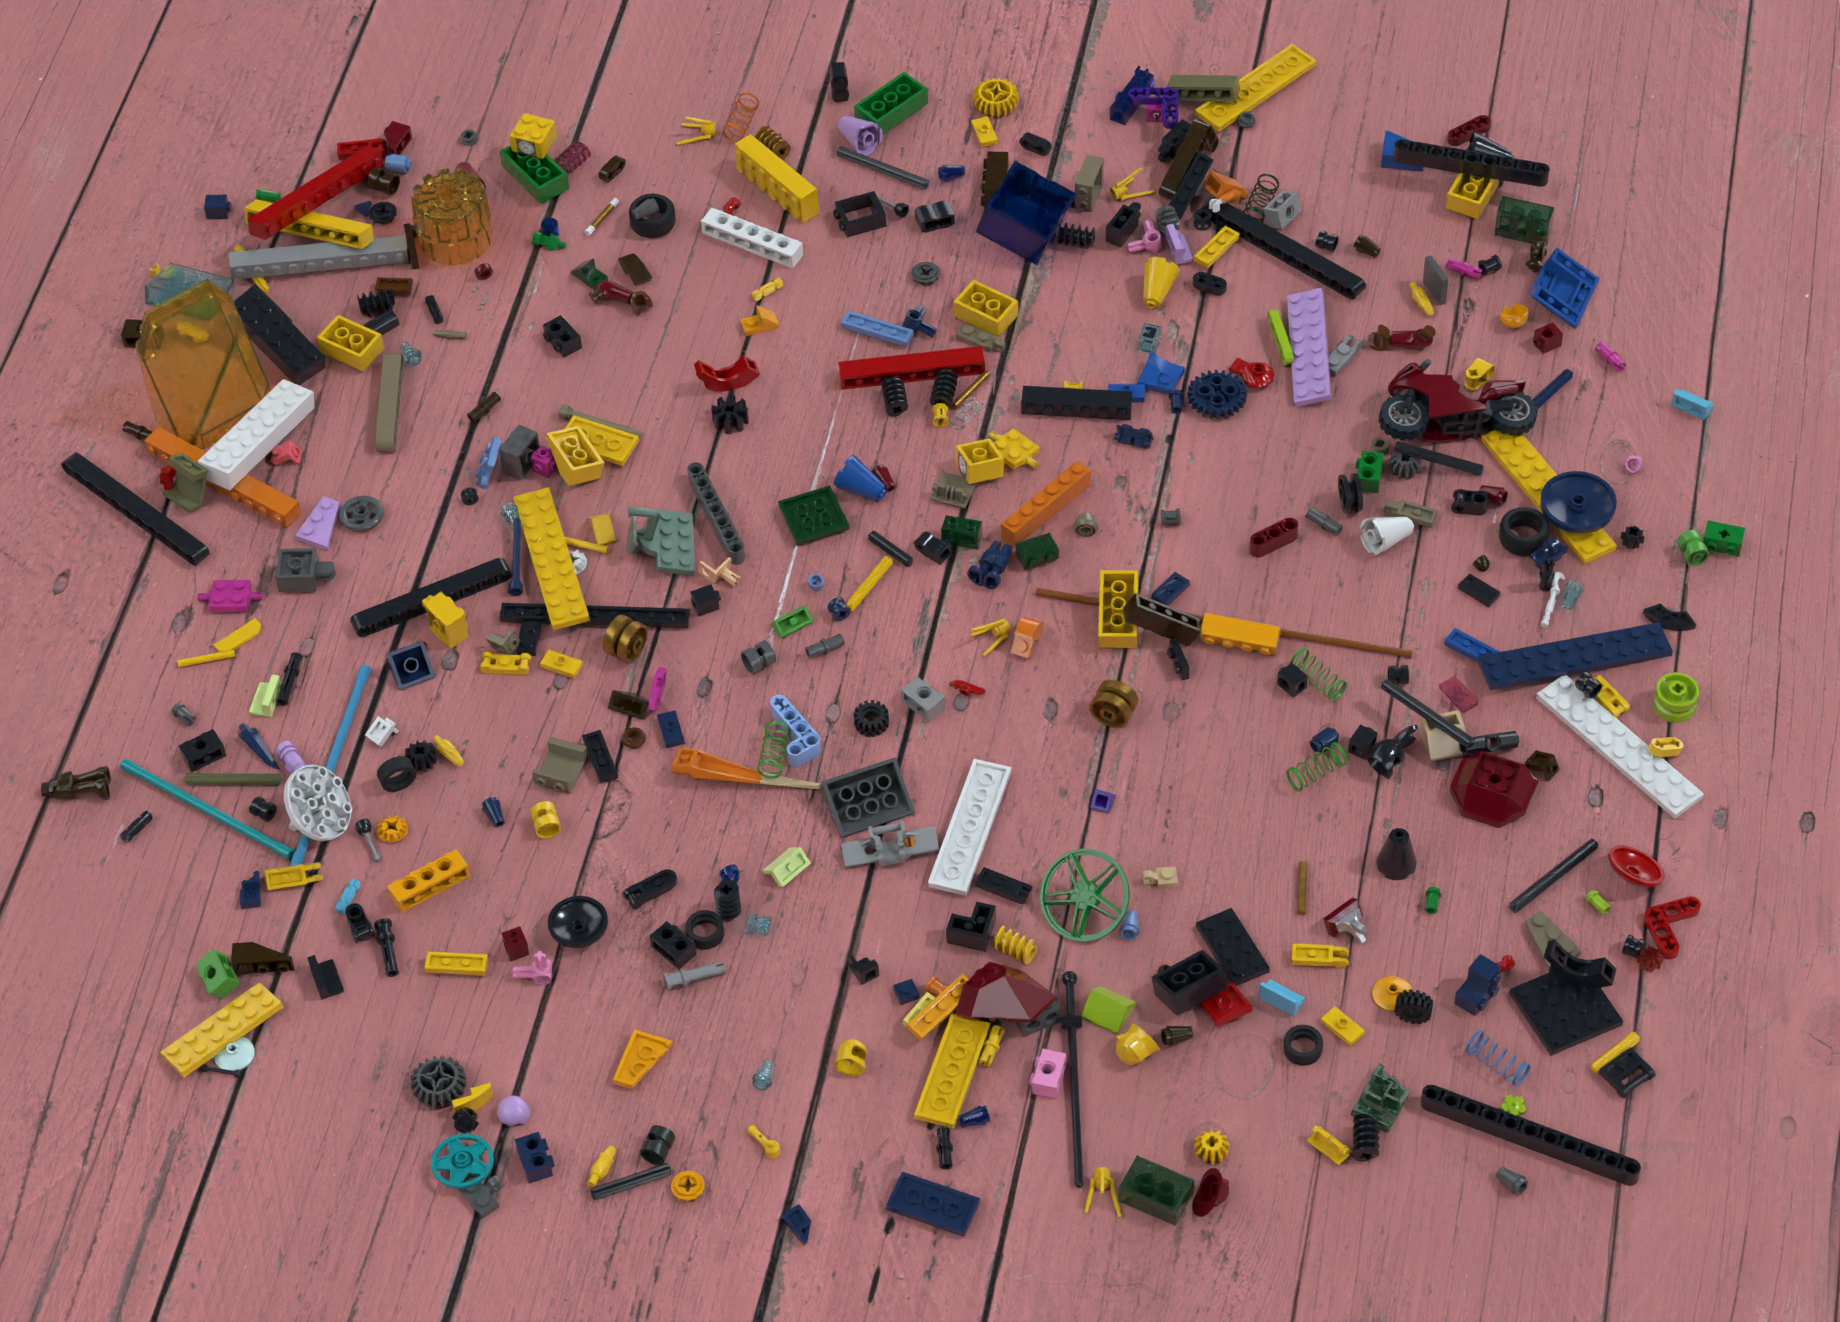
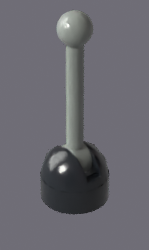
[876,194,909,218]
[355,818,381,862]

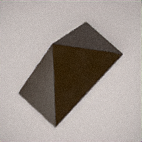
[608,690,648,720]

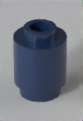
[1310,727,1339,753]

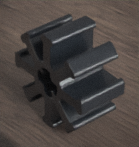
[711,395,749,434]

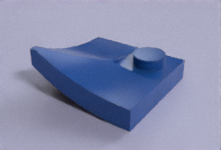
[1137,352,1185,394]

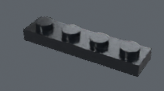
[1168,152,1214,220]

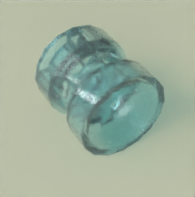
[746,913,771,936]

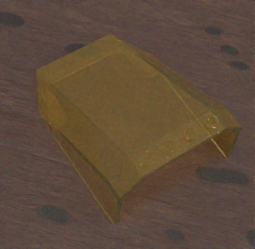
[135,278,271,449]

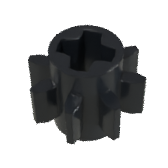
[1620,526,1645,549]
[452,1107,479,1133]

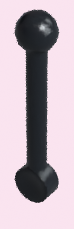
[199,1064,241,1078]

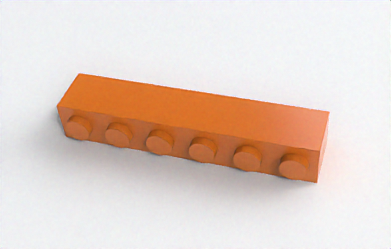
[1001,461,1091,547]

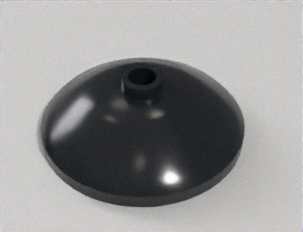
[548,896,608,948]

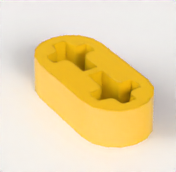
[1648,737,1684,757]

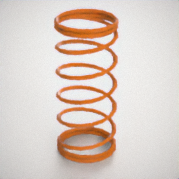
[723,92,759,143]

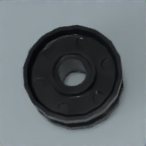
[1338,472,1363,513]

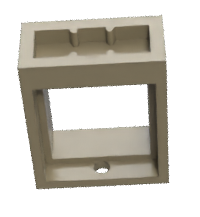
[1075,155,1104,212]

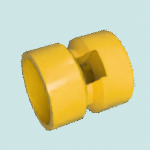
[530,801,561,839]

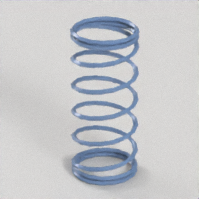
[1465,1030,1531,1086]

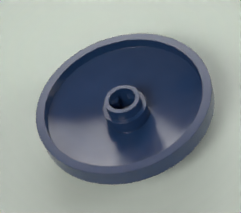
[1540,471,1617,533]

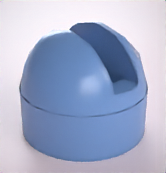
[808,574,824,591]

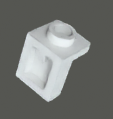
[365,716,399,747]

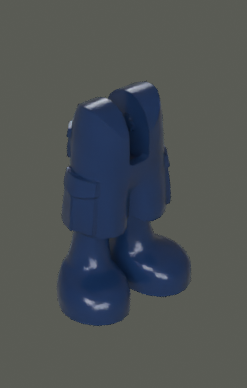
[967,540,1013,589]

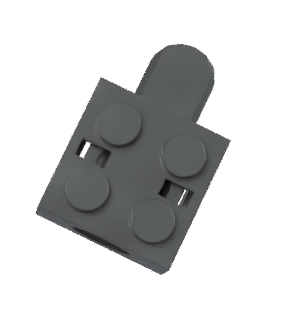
[275,548,336,592]

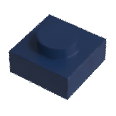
[893,979,920,1005]

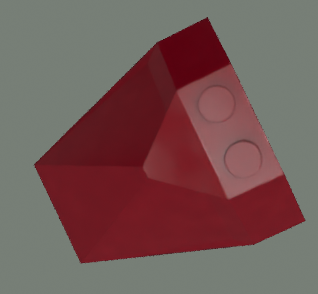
[956,961,1057,1023]

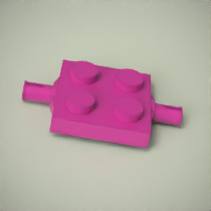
[198,580,263,612]

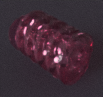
[554,141,591,174]

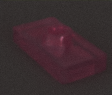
[1439,675,1479,713]

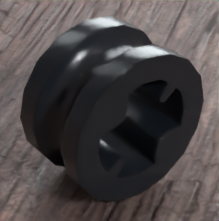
[460,487,479,506]

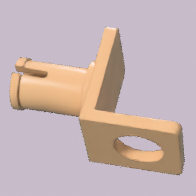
[698,557,741,587]

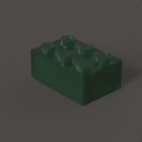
[1494,196,1554,247]
[1118,1155,1194,1226]

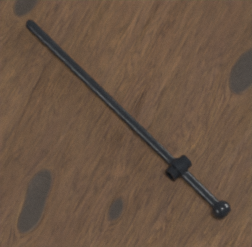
[1061,971,1083,1188]

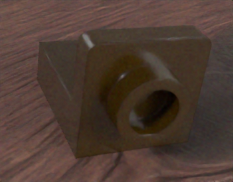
[1525,750,1559,781]

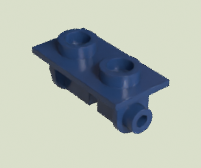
[1114,424,1154,449]

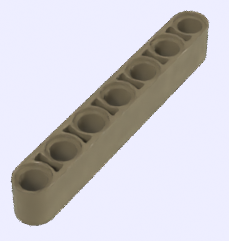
[375,353,403,452]

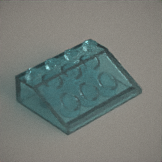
[145,263,234,321]

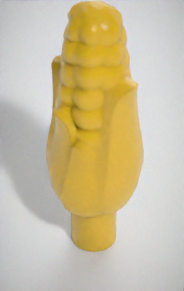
[1409,282,1434,316]
[433,735,464,766]
[587,1146,616,1187]

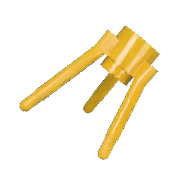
[676,117,715,145]
[1110,167,1155,201]
[971,618,1011,657]
[1084,1167,1121,1218]

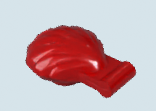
[1229,358,1275,389]

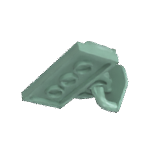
[626,506,695,576]

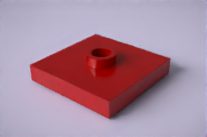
[1199,982,1253,1027]

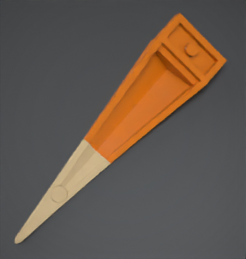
[672,748,820,789]

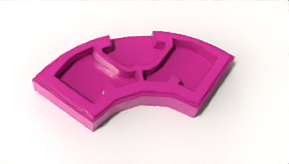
[648,667,667,710]

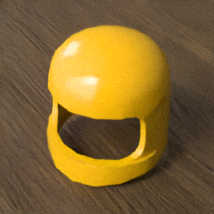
[835,1039,867,1076]

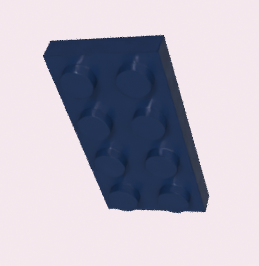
[886,1172,981,1237]

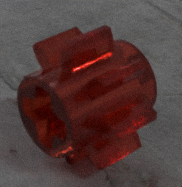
[1637,946,1664,972]

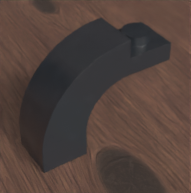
[1544,939,1617,988]

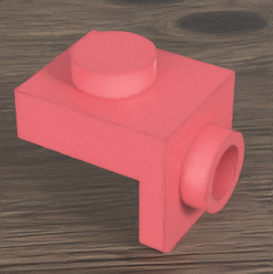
[271,440,301,465]

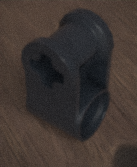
[1451,489,1488,516]
[345,903,375,943]

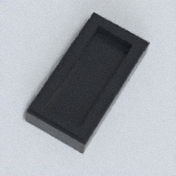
[1458,573,1500,607]

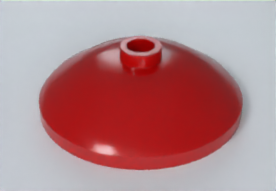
[1608,845,1665,887]

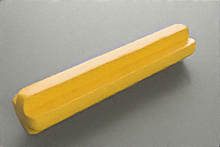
[1590,1032,1640,1074]

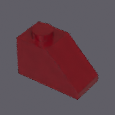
[384,121,413,155]

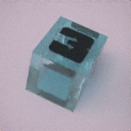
[1138,323,1162,354]

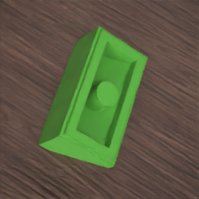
[771,605,814,638]

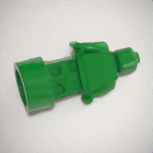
[532,231,566,250]

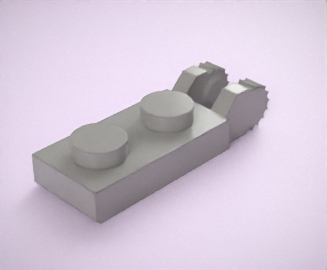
[1328,334,1363,376]

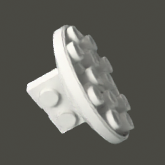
[284,765,352,841]

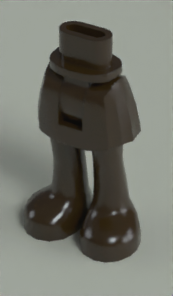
[41,766,111,800]

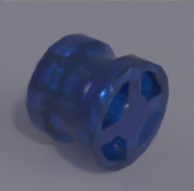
[541,218,559,237]

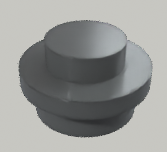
[1238,112,1256,128]

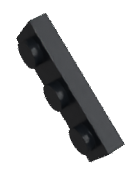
[582,730,618,783]

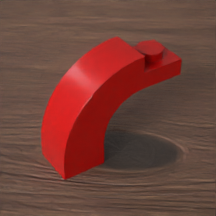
[694,355,760,392]

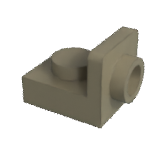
[486,630,520,655]

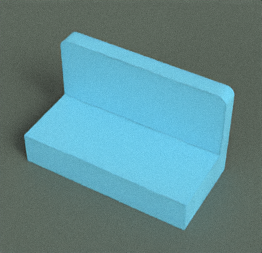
[1671,389,1714,420]
[1259,979,1305,1016]

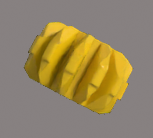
[1194,1129,1230,1165]

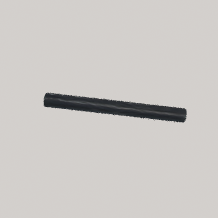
[837,146,929,189]
[1381,679,1475,748]
[1509,839,1598,913]

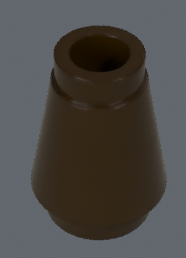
[1353,235,1381,258]
[1161,1026,1193,1046]

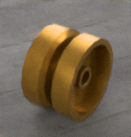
[603,615,648,663]
[1089,679,1139,728]

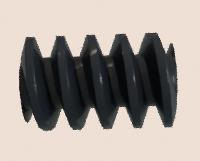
[1057,223,1095,249]
[357,288,395,315]
[930,370,958,410]
[881,377,908,417]
[714,879,742,920]
[1353,1114,1380,1161]

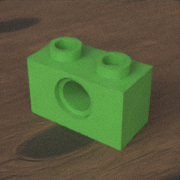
[196,949,240,999]

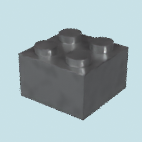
[499,425,540,481]

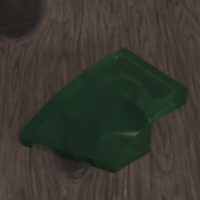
[1350,1063,1410,1133]

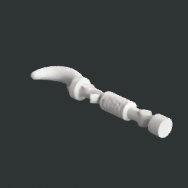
[1541,572,1565,628]

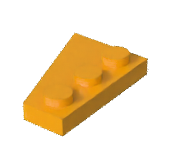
[613,1029,673,1089]

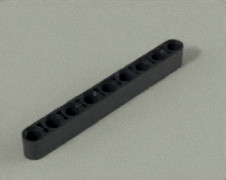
[1393,139,1550,187]
[350,558,512,637]

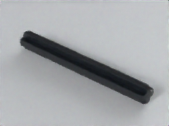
[1394,441,1483,475]

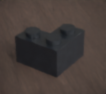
[946,901,996,952]

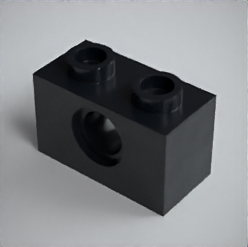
[178,729,226,773]

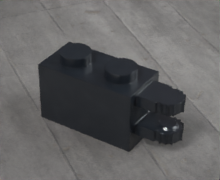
[1158,119,1191,162]
[1106,202,1141,247]

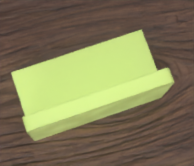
[249,675,281,717]
[762,847,811,887]

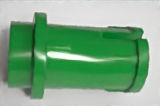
[1424,887,1442,914]

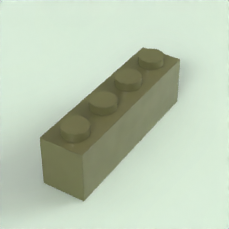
[1167,75,1240,102]

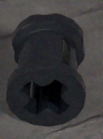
[1478,254,1502,276]

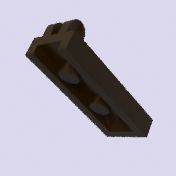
[403,223,419,270]

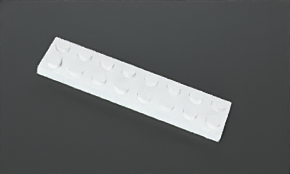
[928,759,1012,896]

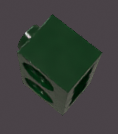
[941,515,982,550]

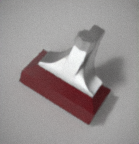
[1323,897,1367,944]

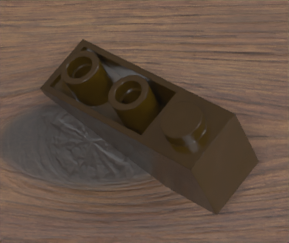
[231,942,295,975]

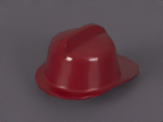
[1192,1168,1229,1217]

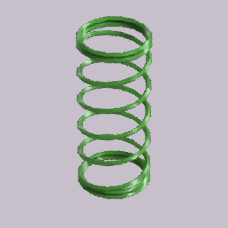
[1290,648,1347,701]
[757,721,790,779]
[1286,742,1347,791]

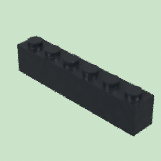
[1021,386,1132,420]

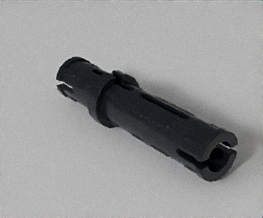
[276,652,303,706]

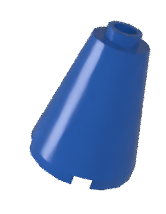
[834,455,887,502]

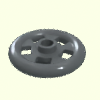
[340,496,384,531]

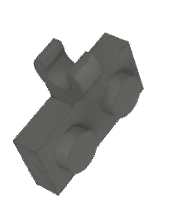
[459,1175,502,1219]

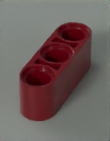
[1250,517,1298,558]

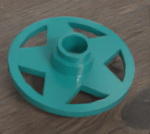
[431,1134,494,1189]

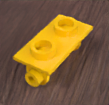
[1307,1126,1353,1165]

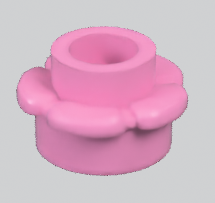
[1625,455,1643,473]

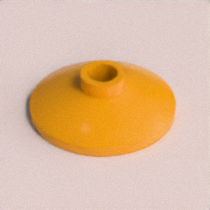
[1372,976,1412,1012]

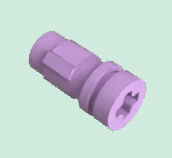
[275,741,306,774]

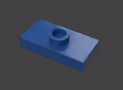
[1108,384,1145,402]

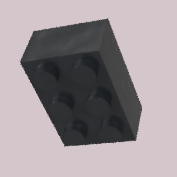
[1151,950,1228,1015]

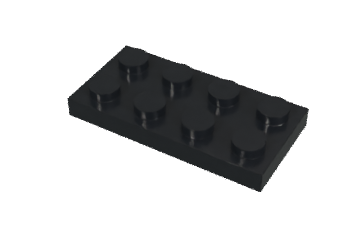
[1196,908,1270,986]

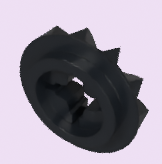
[369,202,397,224]

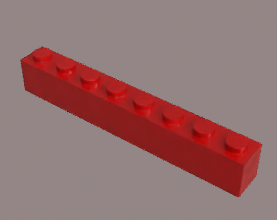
[838,346,985,390]

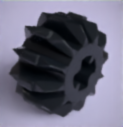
[405,740,438,773]

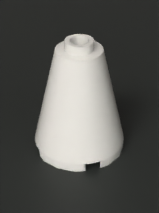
[1360,517,1414,555]

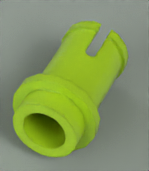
[1585,890,1611,915]

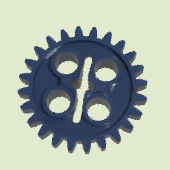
[1187,369,1247,419]

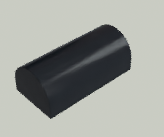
[362,309,400,335]

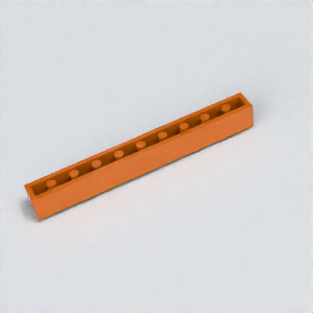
[144,427,302,528]

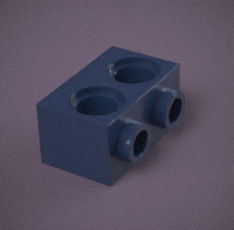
[515,1131,555,1184]

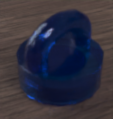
[719,864,740,883]

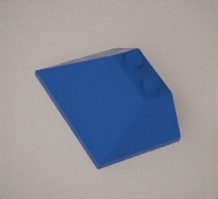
[1528,248,1600,328]

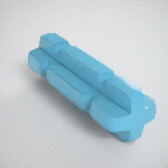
[335,878,361,914]

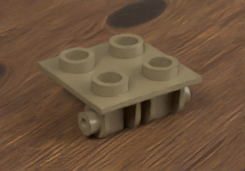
[930,472,977,509]

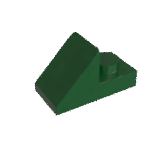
[571,258,608,289]

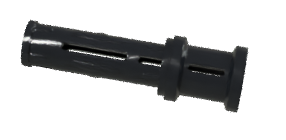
[374,918,399,977]

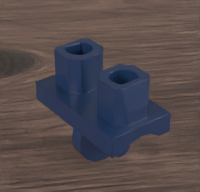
[1530,537,1568,570]

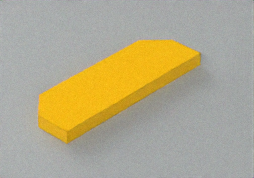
[213,618,262,652]

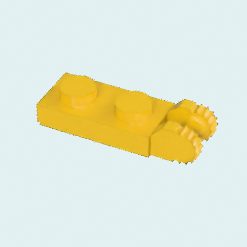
[264,862,323,890]
[1291,943,1349,968]

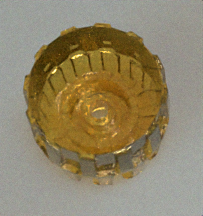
[411,168,492,266]

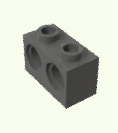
[1015,1000,1061,1037]

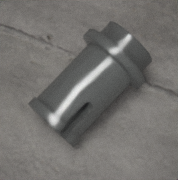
[172,703,196,726]

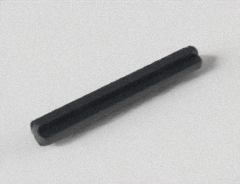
[590,1163,671,1200]

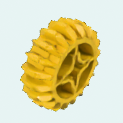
[973,77,1019,117]

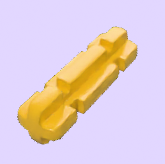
[751,277,783,301]

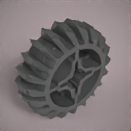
[410,1055,467,1109]

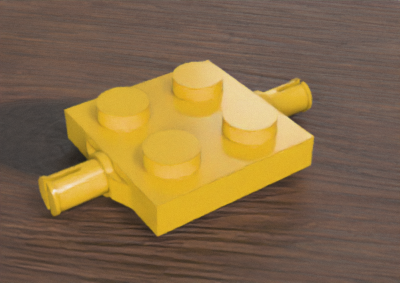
[989,428,1040,470]

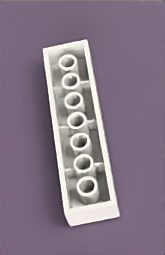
[198,379,314,490]

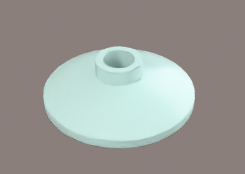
[213,1037,255,1071]

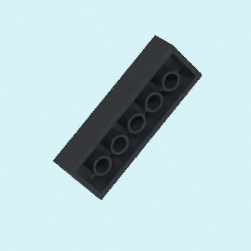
[228,286,325,385]

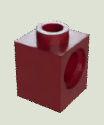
[1533,322,1563,354]
[501,926,529,962]

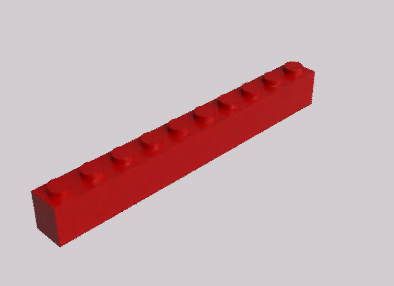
[247,146,384,240]

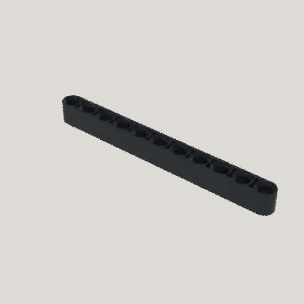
[1201,197,1366,300]
[61,452,210,566]
[1421,1085,1641,1186]

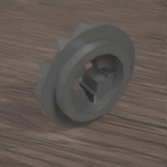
[911,262,940,285]

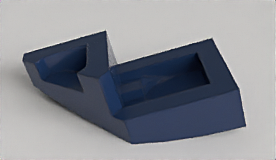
[240,870,261,909]
[781,1204,811,1246]

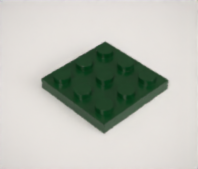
[778,485,849,546]

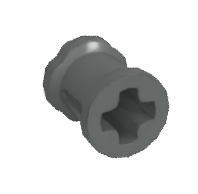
[1160,508,1181,526]

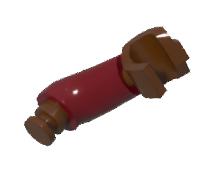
[589,281,653,316]
[1368,324,1436,351]

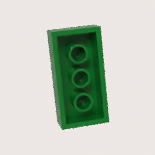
[854,72,928,134]
[500,145,569,204]

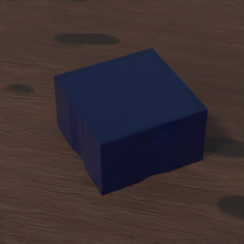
[976,161,1077,266]

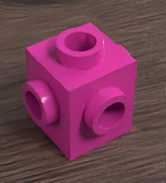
[531,445,558,478]

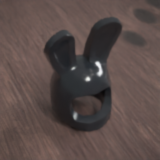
[1367,725,1419,780]

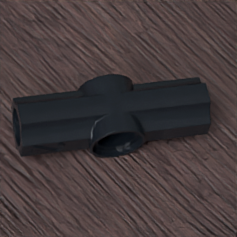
[1459,731,1520,756]

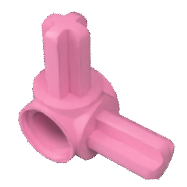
[1128,219,1162,253]
[512,951,552,985]

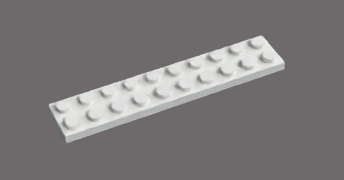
[1536,675,1704,819]

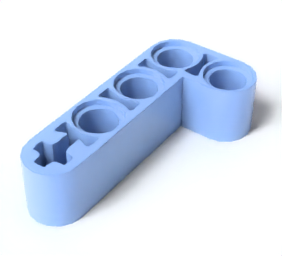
[770,695,821,767]

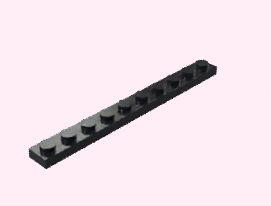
[500,603,690,628]

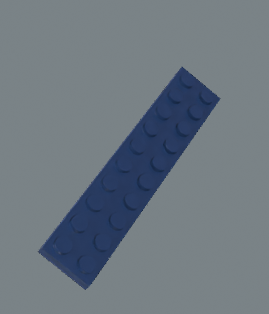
[1477,622,1673,690]

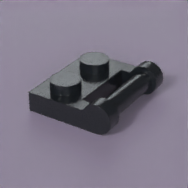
[1599,1047,1656,1099]

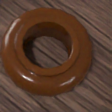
[622,727,646,749]

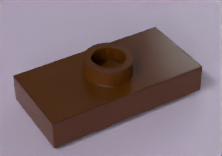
[375,277,413,296]

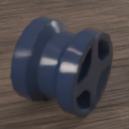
[827,597,851,621]

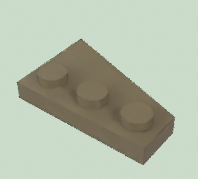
[1525,911,1582,973]

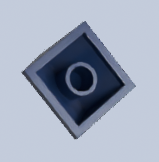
[386,640,435,690]

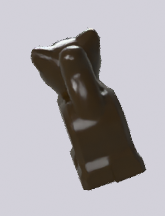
[1526,235,1548,272]

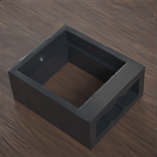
[833,191,887,238]

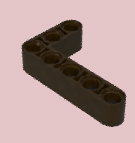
[1158,119,1219,200]

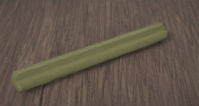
[185,773,281,785]

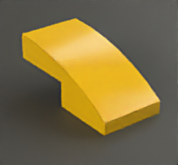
[452,1083,494,1112]

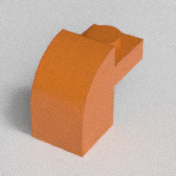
[1010,617,1045,659]

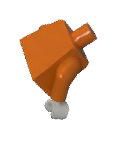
[1195,170,1248,212]

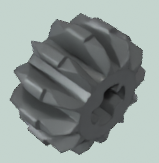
[1155,205,1180,236]
[1389,452,1421,479]

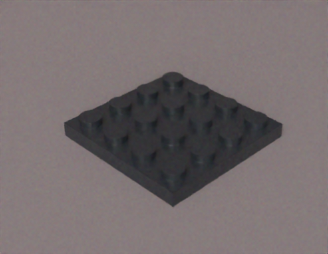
[1509,972,1623,1056]

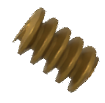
[755,125,791,160]

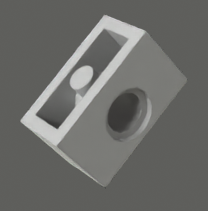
[1263,190,1302,229]
[901,676,945,723]

